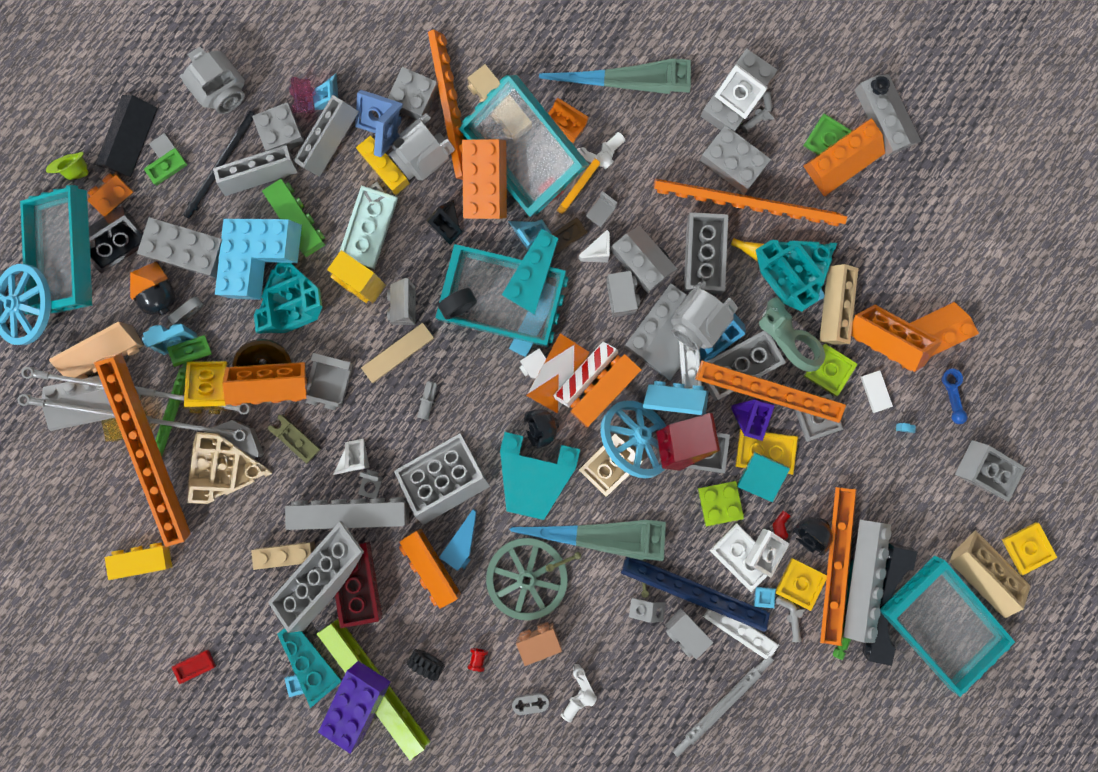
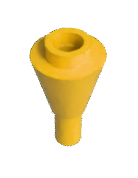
[731,238,764,262]

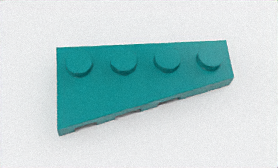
[502,229,559,315]
[277,628,342,708]

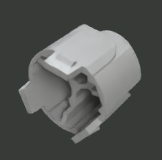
[180,47,245,114]
[389,113,455,180]
[671,281,738,351]

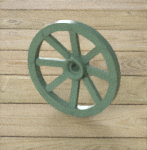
[486,538,567,620]

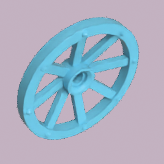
[0,264,51,345]
[601,400,666,478]

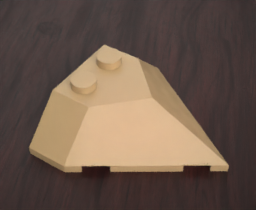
[187,432,272,504]

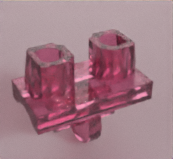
[289,77,316,114]

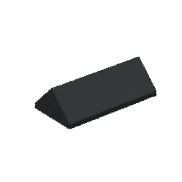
[95,95,158,177]

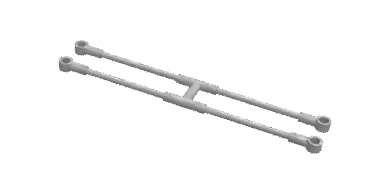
[18,367,251,441]

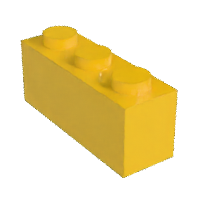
[356,136,410,196]
[104,542,172,580]

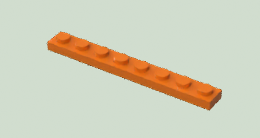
[428,29,464,180]
[695,360,846,423]

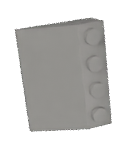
[624,284,687,381]
[394,433,490,525]

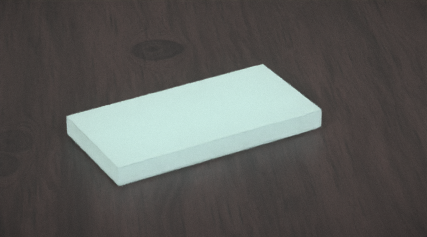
[340,186,398,270]

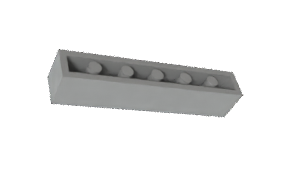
[843,520,891,643]

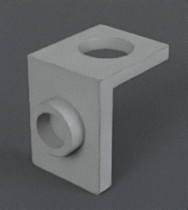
[586,191,618,227]
[358,470,383,498]
[629,598,666,623]

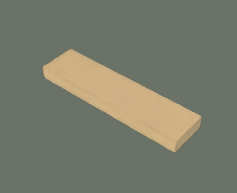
[361,323,435,383]

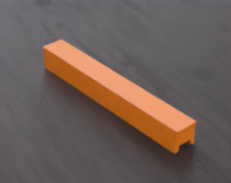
[820,487,857,646]

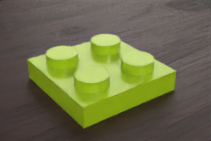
[803,344,857,397]
[698,481,744,526]

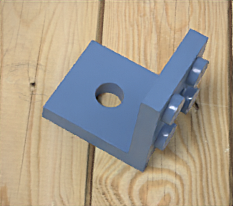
[355,90,403,157]

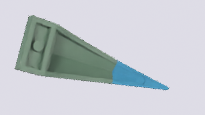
[539,59,691,94]
[510,520,666,561]

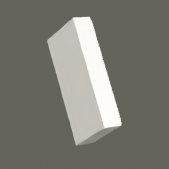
[861,371,893,413]

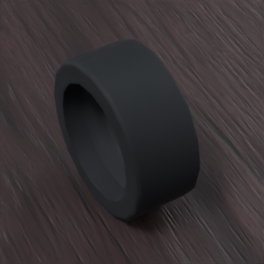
[438,288,477,319]

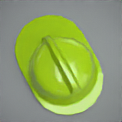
[46,152,88,180]

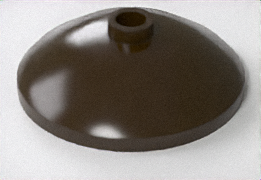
[232,339,292,367]

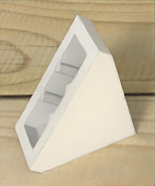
[578,230,610,263]
[333,439,369,475]

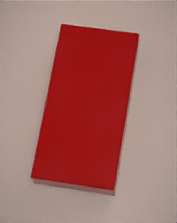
[172,649,216,684]

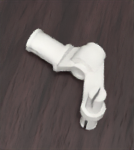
[577,132,625,169]
[561,664,597,722]

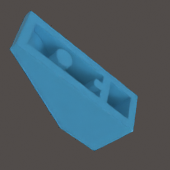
[699,313,746,363]
[439,509,477,571]

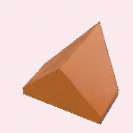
[130,261,168,300]

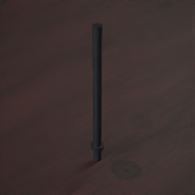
[183,111,255,219]

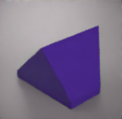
[731,399,775,441]

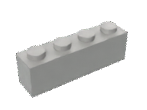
[293,95,359,177]
[213,145,297,196]

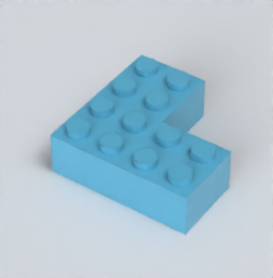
[215,219,302,300]

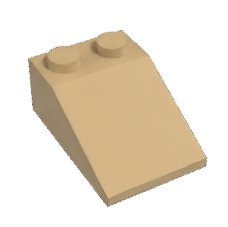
[579,426,648,497]

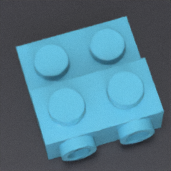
[142,324,198,355]

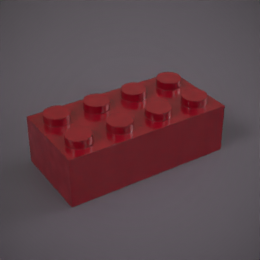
[335,541,383,628]

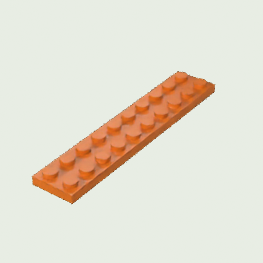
[653,178,847,226]

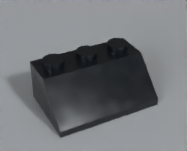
[89,206,143,274]

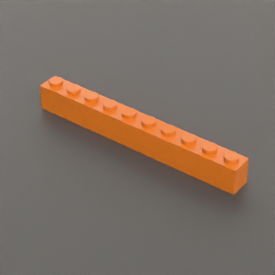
[94,353,191,547]

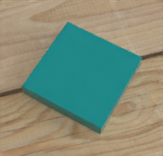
[737,452,790,503]

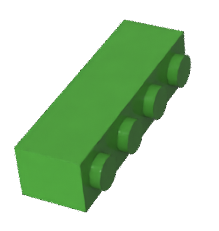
[262,179,325,257]

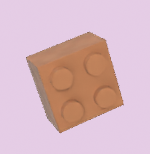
[516,622,562,666]

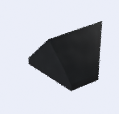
[426,200,463,245]

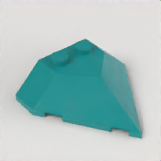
[755,240,837,312]
[254,262,322,334]

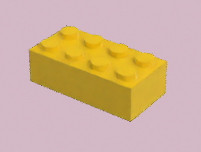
[327,250,386,304]

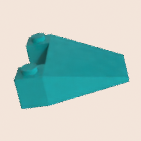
[500,432,580,520]

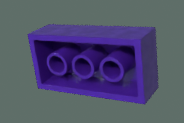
[318,661,391,754]

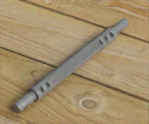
[672,656,774,757]

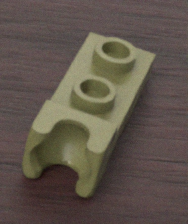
[268,414,321,464]

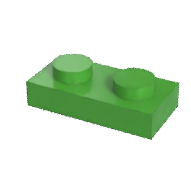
[144,148,188,186]
[167,335,212,367]

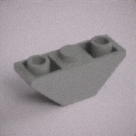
[205,420,264,459]

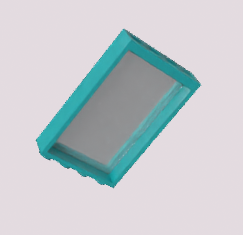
[459,75,589,217]
[20,185,93,315]
[435,244,569,347]
[880,555,1015,697]

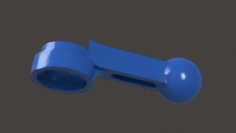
[942,369,968,424]

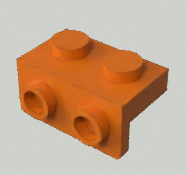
[542,98,589,143]
[87,173,133,217]

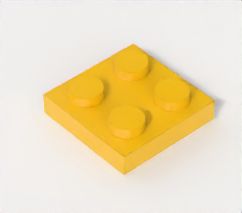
[1002,522,1057,575]
[775,558,827,611]

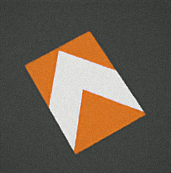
[527,333,590,413]

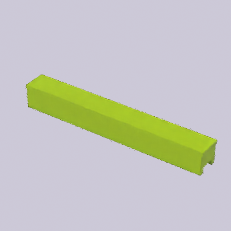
[317,618,431,761]

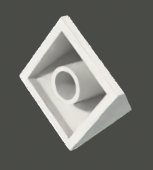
[715,64,768,119]
[744,529,789,578]

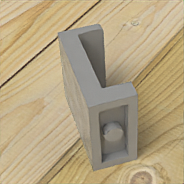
[306,353,353,410]

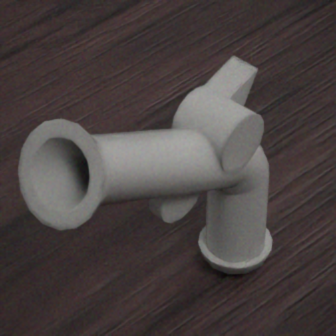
[740,91,774,134]
[775,596,806,642]

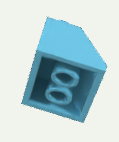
[643,381,709,415]

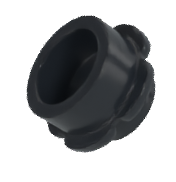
[871,76,890,95]

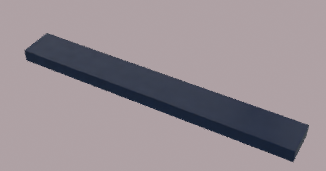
[620,557,770,632]

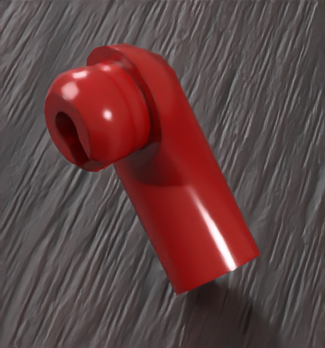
[773,511,791,540]

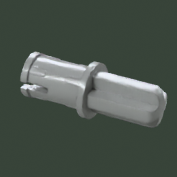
[417,381,437,420]

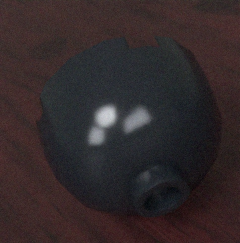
[133,281,175,316]
[524,409,559,449]
[793,517,833,556]

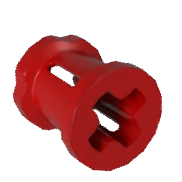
[467,648,488,672]

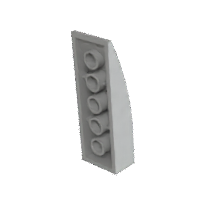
[268,522,364,633]

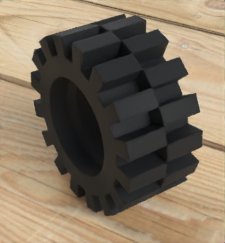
[407,649,445,681]

